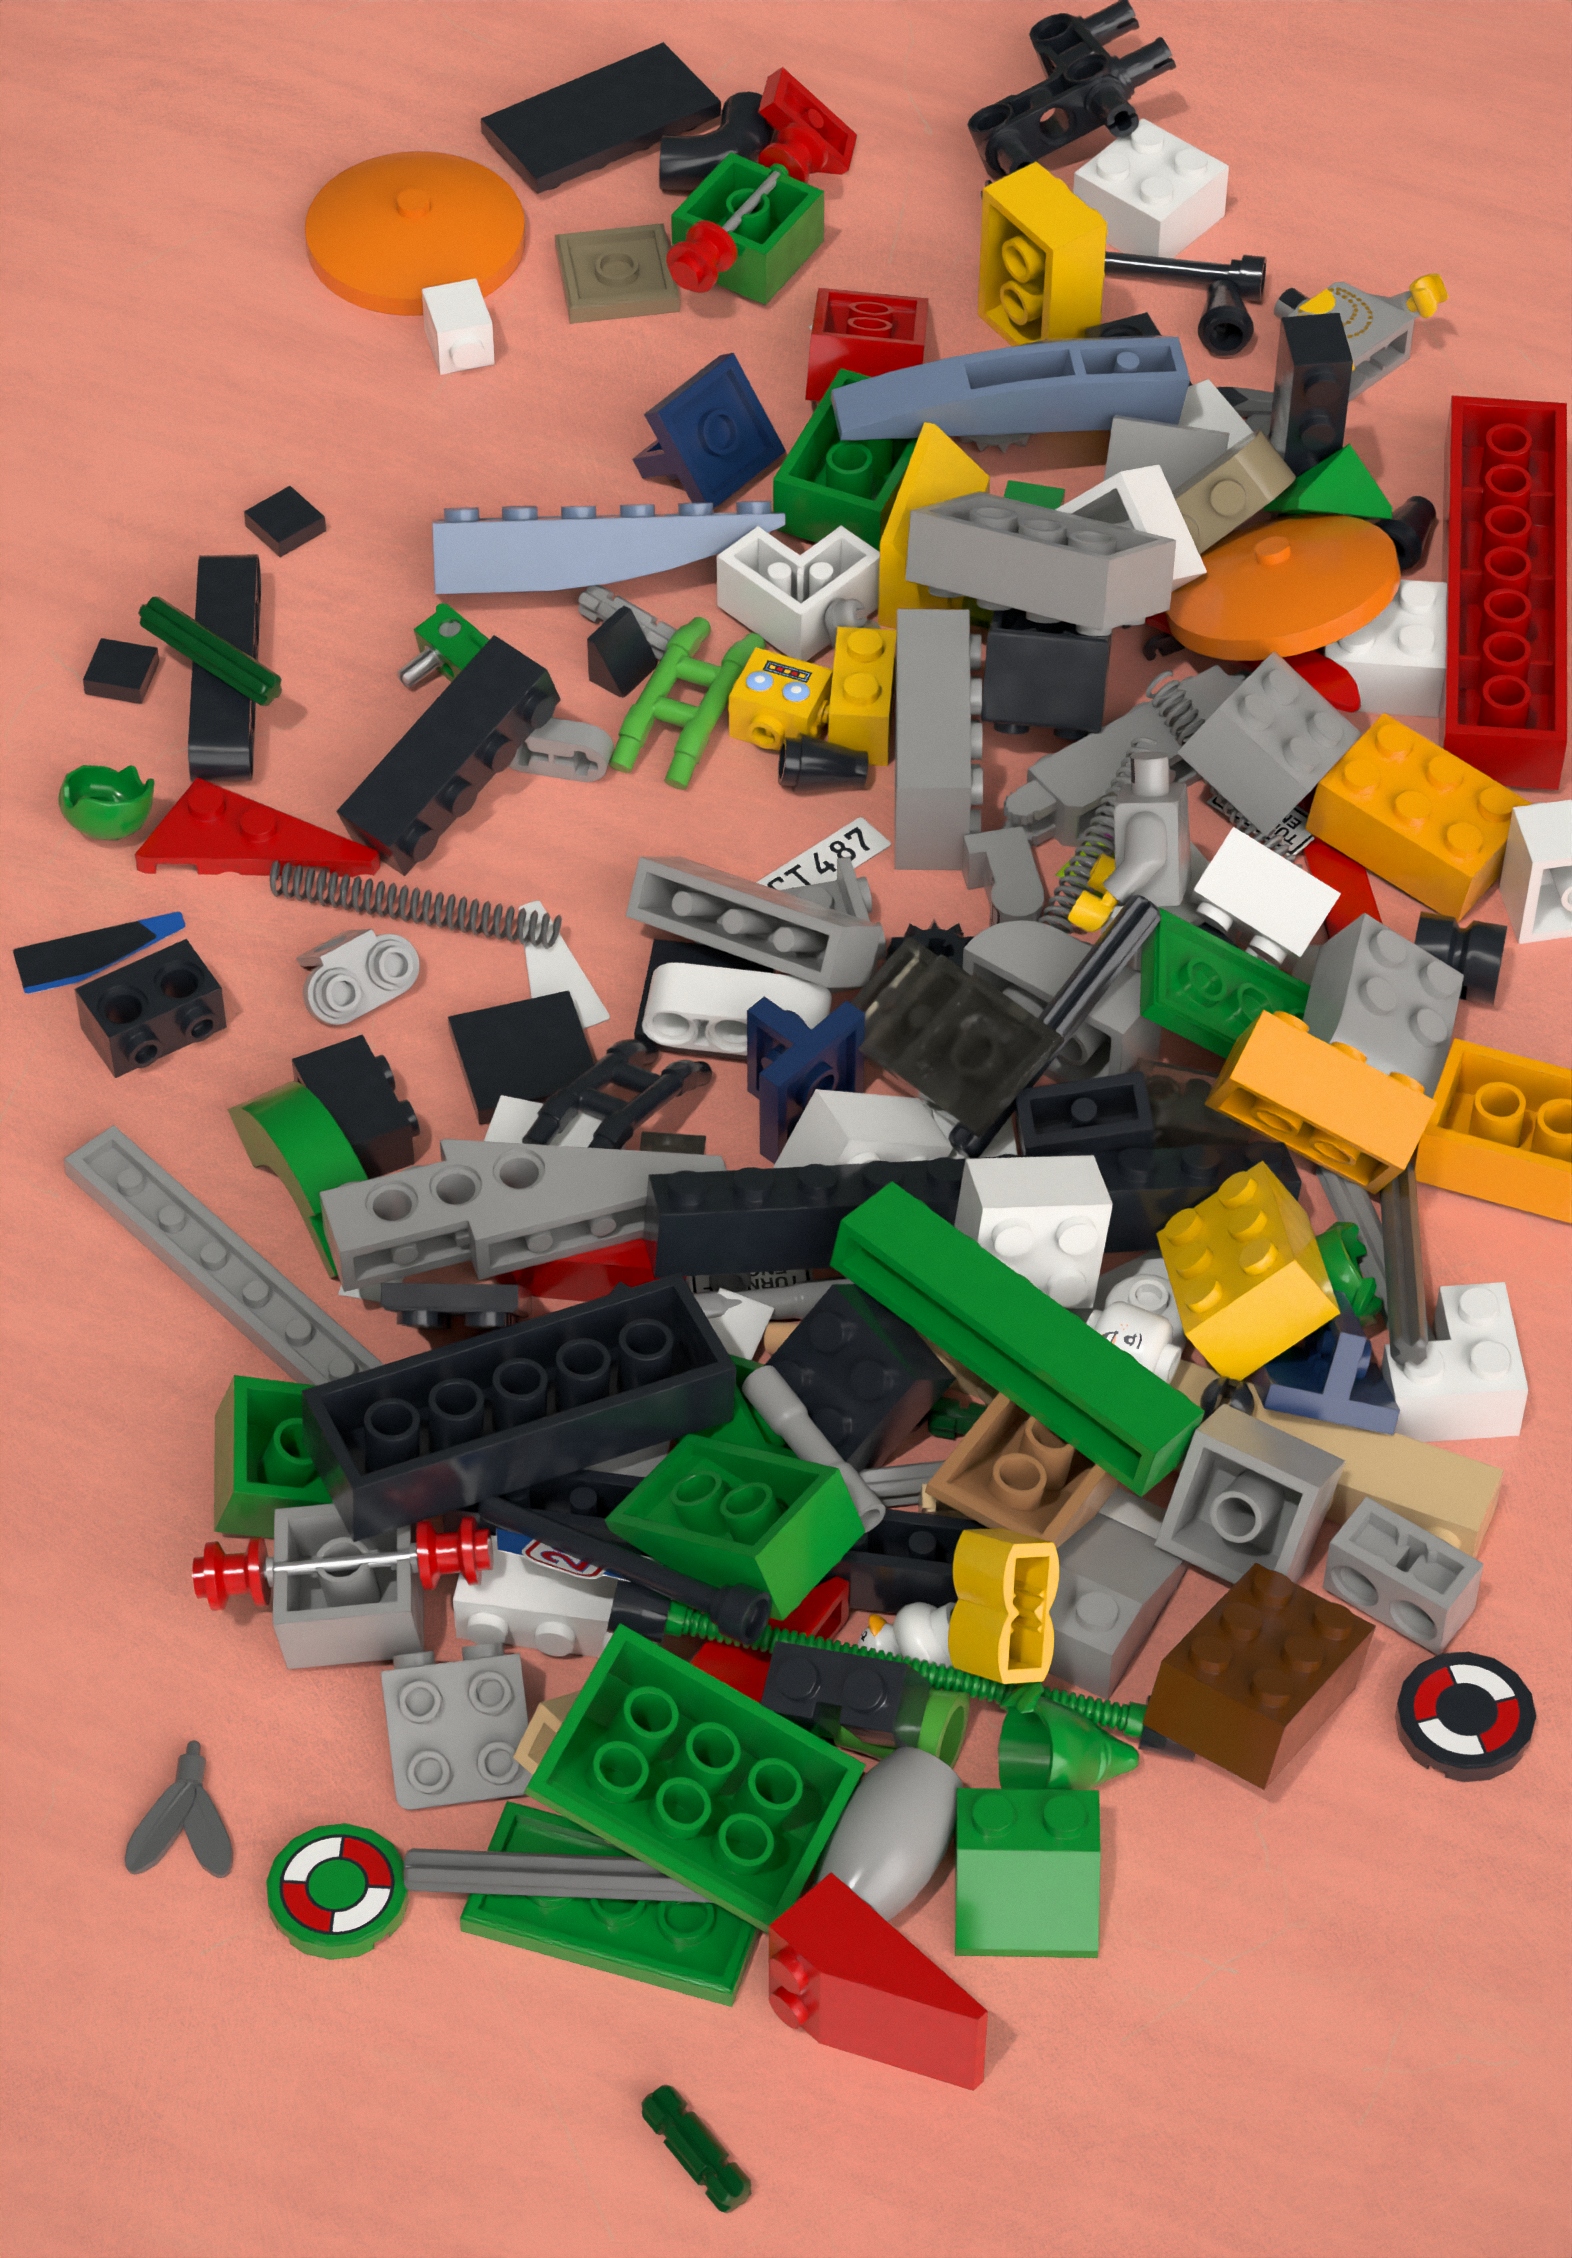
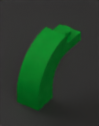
[227,1081,368,1278]

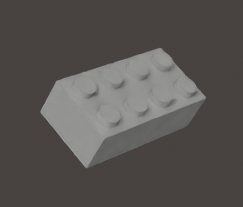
[905,491,1176,636]
[895,609,983,870]

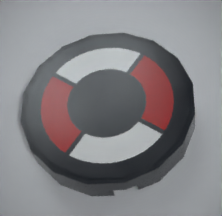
[1395,1651,1536,1782]

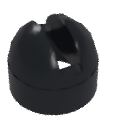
[1200,1376,1254,1423]

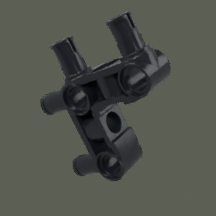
[967,0,1176,177]

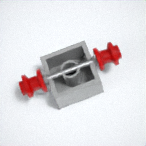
[192,1504,494,1669]

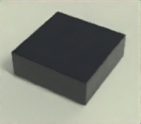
[244,486,326,557]
[83,638,159,704]

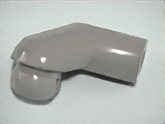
[824,598,881,649]

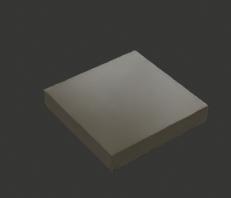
[555,223,680,324]

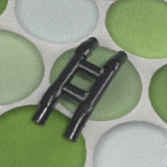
[522,1039,712,1150]

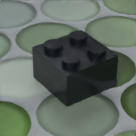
[764,1284,957,1473]

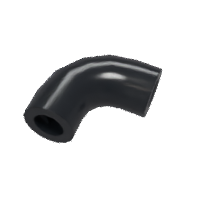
[659,91,774,191]

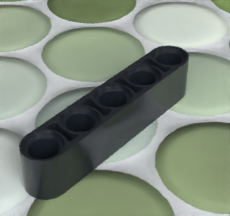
[188,554,261,782]

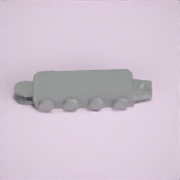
[1002,665,1252,849]

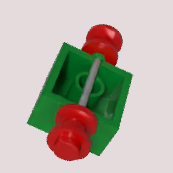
[666,123,828,305]

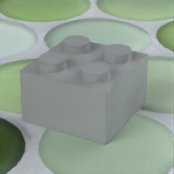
[1154,1403,1346,1584]

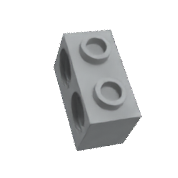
[1323,1496,1484,1655]

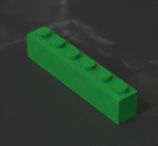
[830,1181,1205,1497]

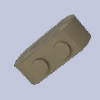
[1172,429,1296,555]

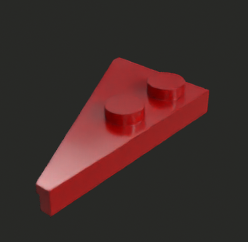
[135,777,380,877]

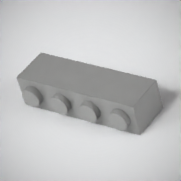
[626,857,882,988]

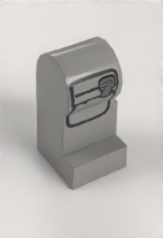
[962,826,1044,927]

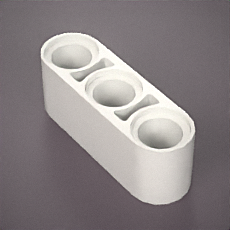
[642,963,832,1056]

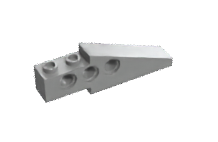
[319,1139,727,1292]

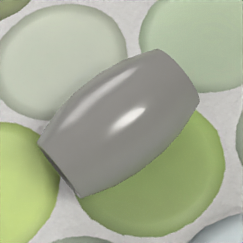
[812,1747,963,1922]

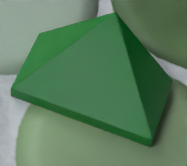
[1263,443,1392,521]

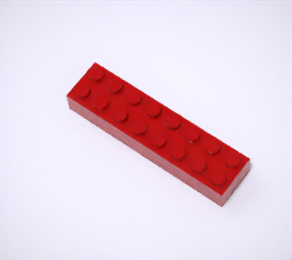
[1439,395,1567,790]

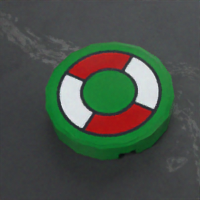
[266,1823,409,1960]

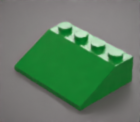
[523,1623,866,1934]

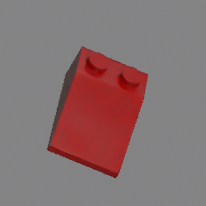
[805,288,929,406]
[768,1872,988,2091]

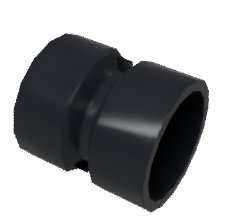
[1414,911,1508,1005]

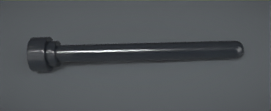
[1104,251,1267,301]
[478,1496,772,1645]

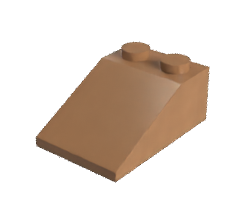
[925,1392,1121,1549]

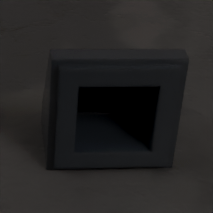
[587,605,657,698]

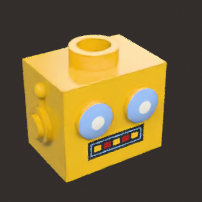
[728,647,833,751]

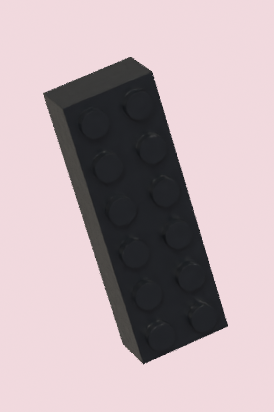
[302,1273,736,1542]

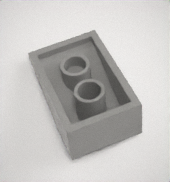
[1048,1512,1191,1700]

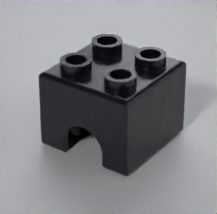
[981,608,1113,740]

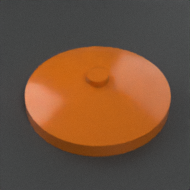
[305,151,525,316]
[1165,514,1401,661]

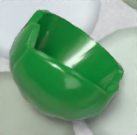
[58,765,155,840]

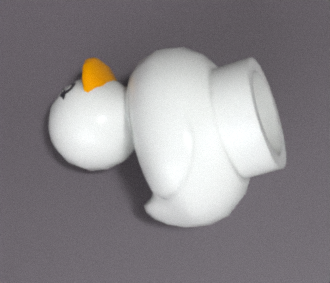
[858,1602,956,1688]

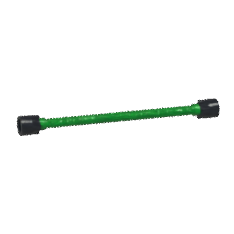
[606,1579,1196,1761]

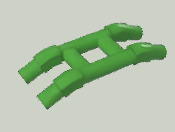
[609,617,765,790]

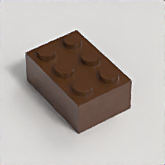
[1142,1563,1376,1790]

